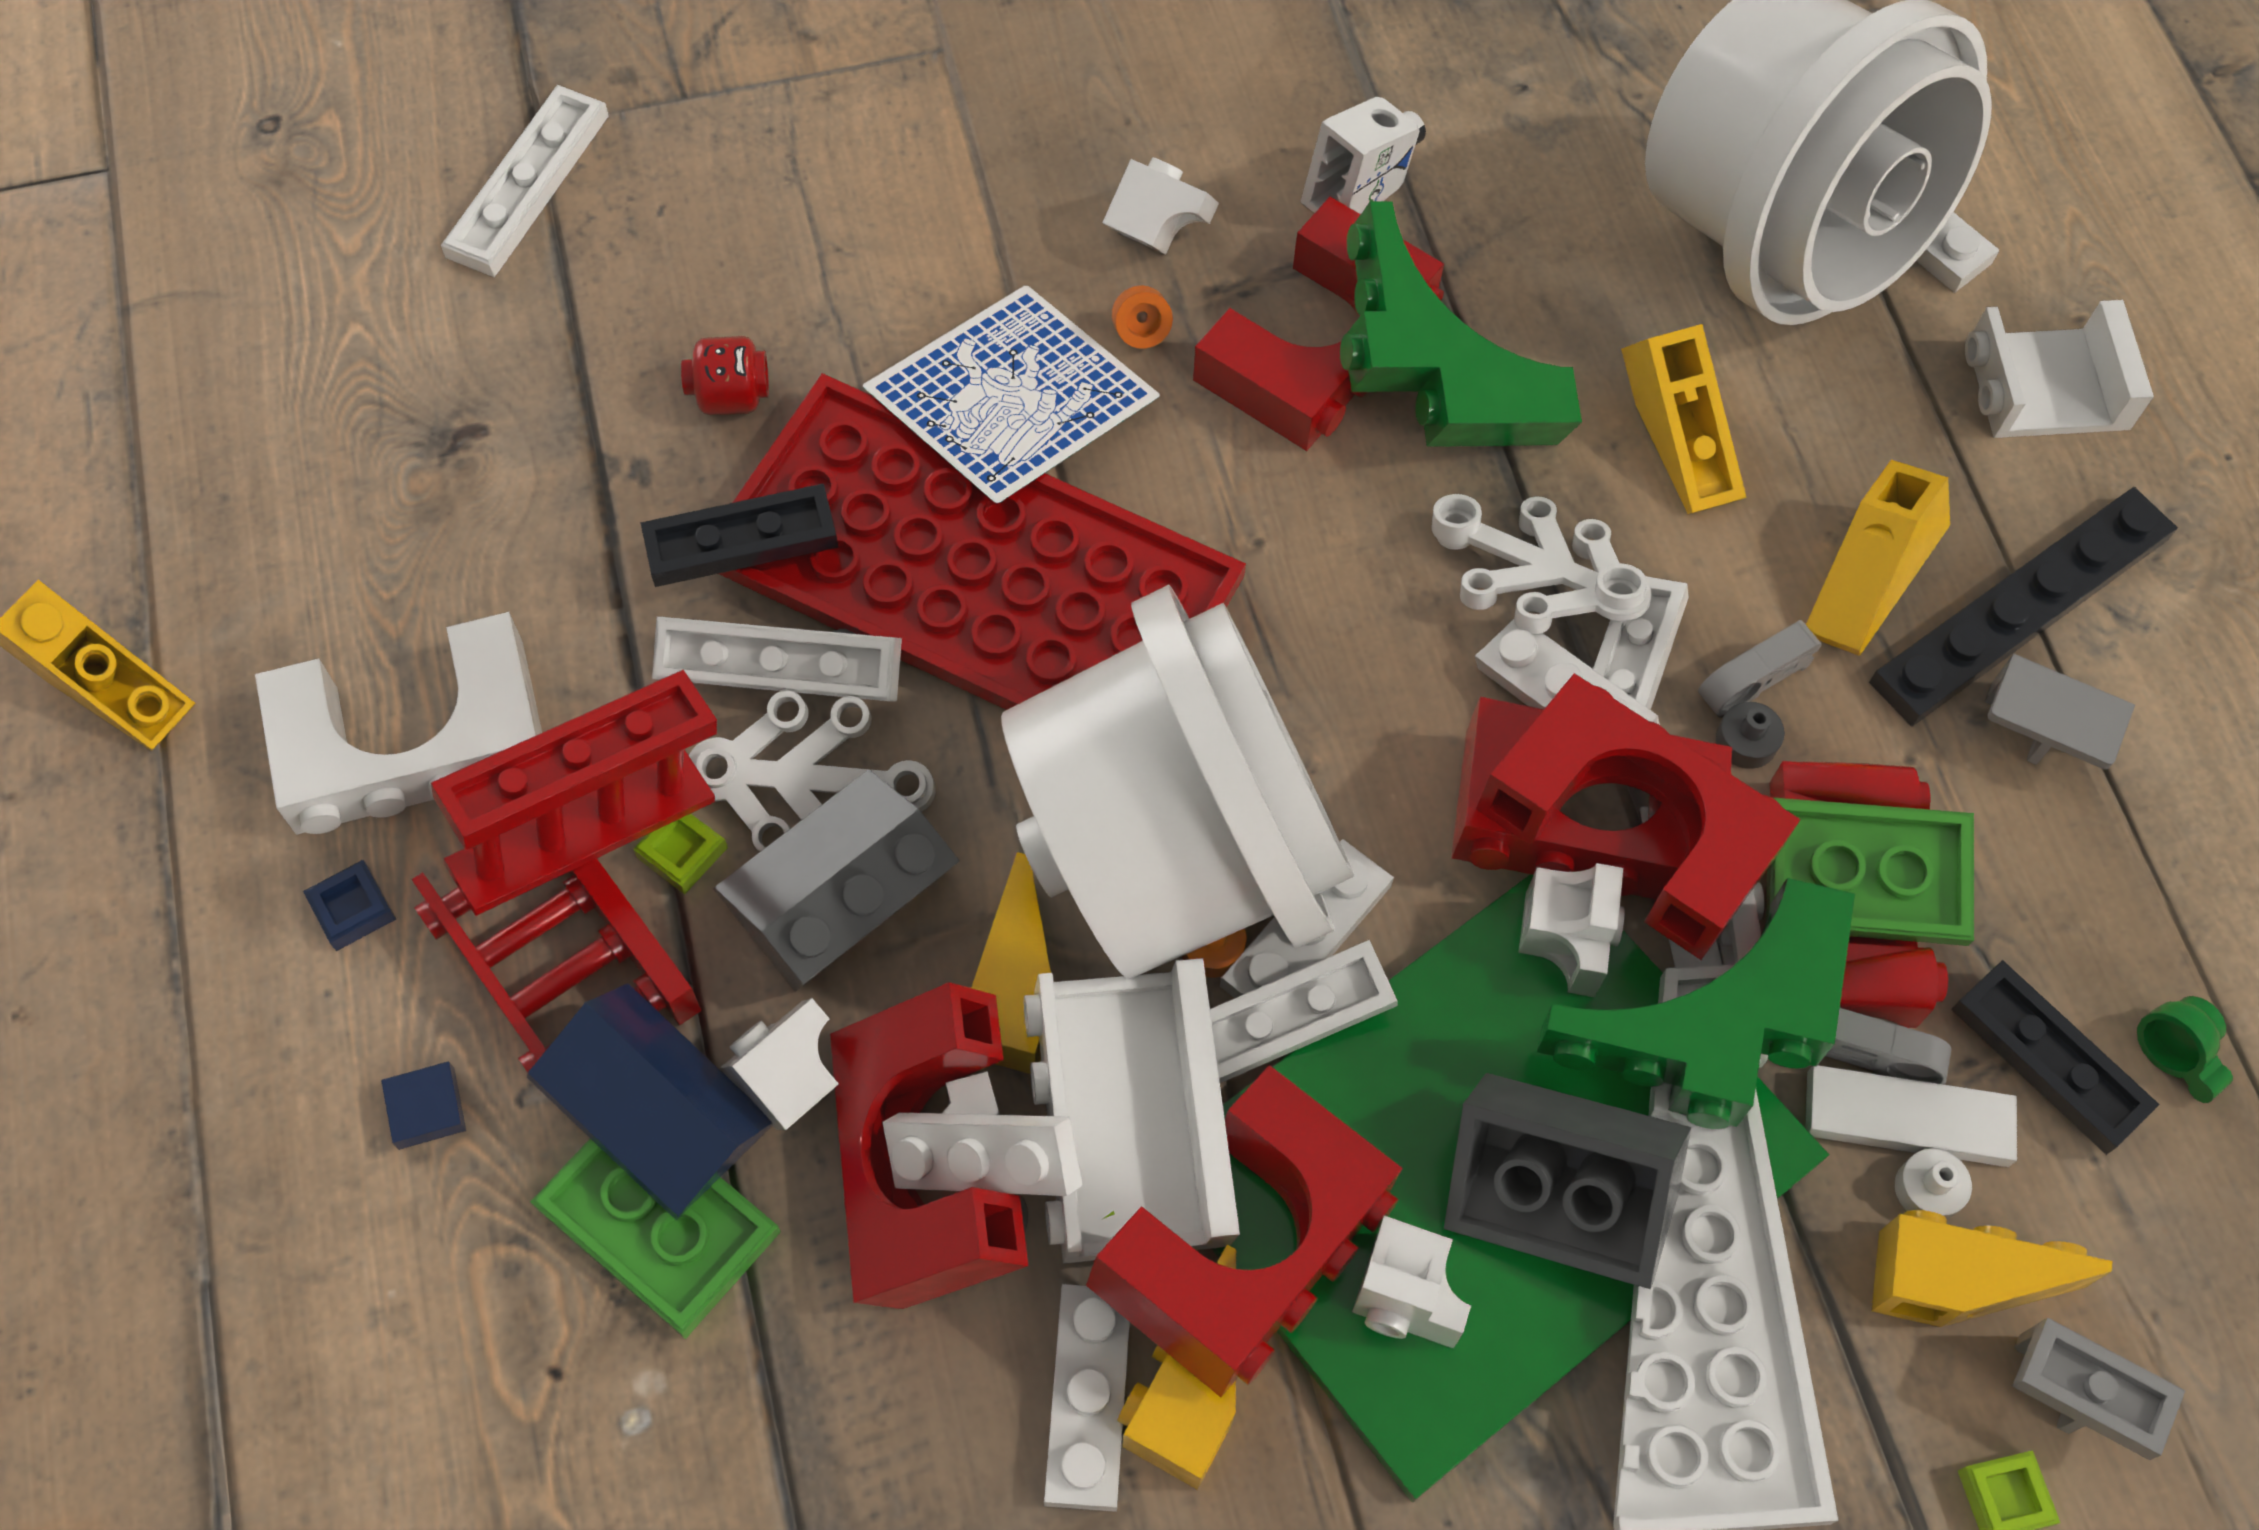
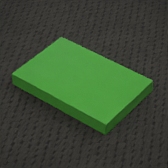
[1766,798,1974,946]
[530,1139,781,1339]

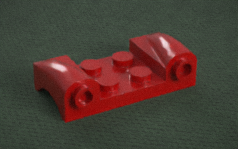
[1769,761,1948,1028]

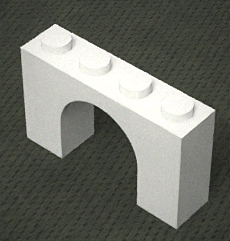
[255,612,542,835]

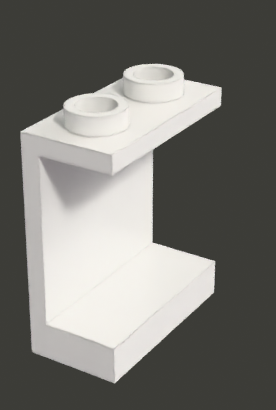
[1965,300,2154,438]

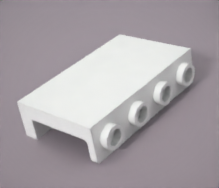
[1024,958,1240,1263]

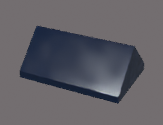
[526,983,773,1220]

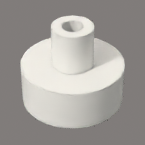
[1895,1148,1972,1219]

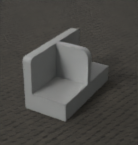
[1985,653,2135,769]
[2012,1318,2185,1460]

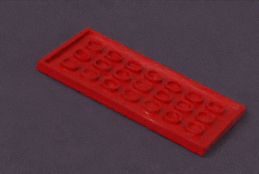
[719,373,1246,710]

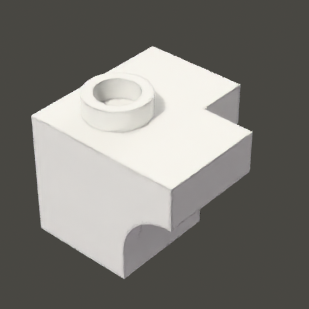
[1102,157,1219,255]
[1519,863,1625,997]
[720,998,839,1130]
[1352,1216,1471,1348]

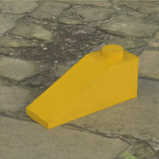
[1621,324,1747,514]
[971,852,1051,1074]

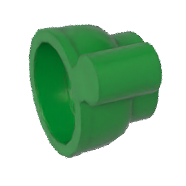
[2137,996,2233,1103]

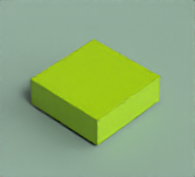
[633,814,728,895]
[1958,1450,2061,1530]

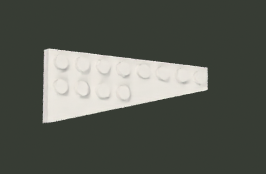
[1613,964,1838,1530]

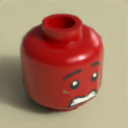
[681,336,769,415]

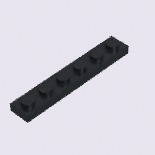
[1869,487,2178,727]

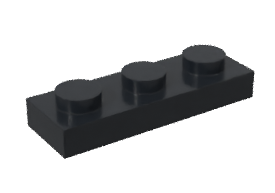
[640,483,839,587]
[1951,960,2160,1155]

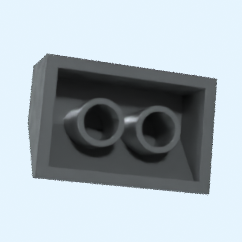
[713,769,960,992]
[1444,1073,1692,1289]

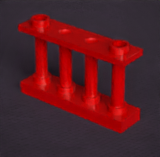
[431,669,717,916]
[411,859,702,1092]

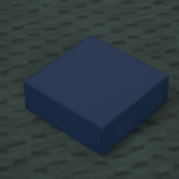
[303,860,396,951]
[381,1061,466,1150]

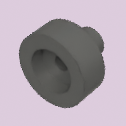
[1716,702,1785,769]

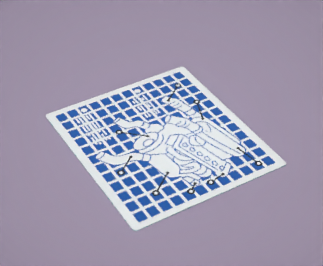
[863,286,1160,503]

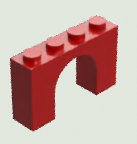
[1193,196,1444,451]
[1476,673,1801,961]
[1451,697,1732,900]
[830,982,1028,1309]
[1086,1065,1403,1397]

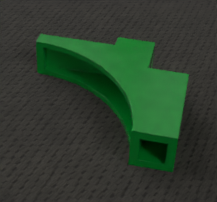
[1340,201,1582,447]
[1537,878,1855,1129]

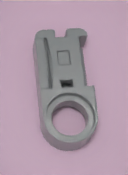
[1698,620,1822,717]
[1826,1008,1952,1084]

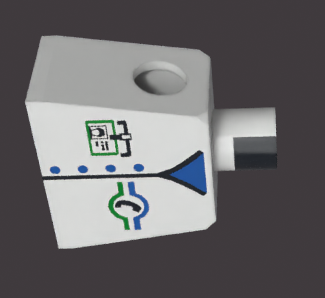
[1301,97,1426,214]

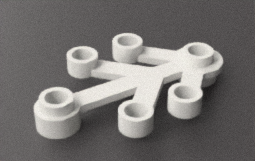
[1432,494,1651,634]
[689,690,936,852]

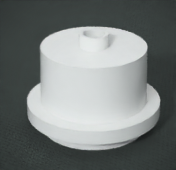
[1645,0,1992,325]
[1001,585,1354,979]

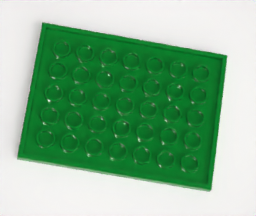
[1211,874,1830,1503]

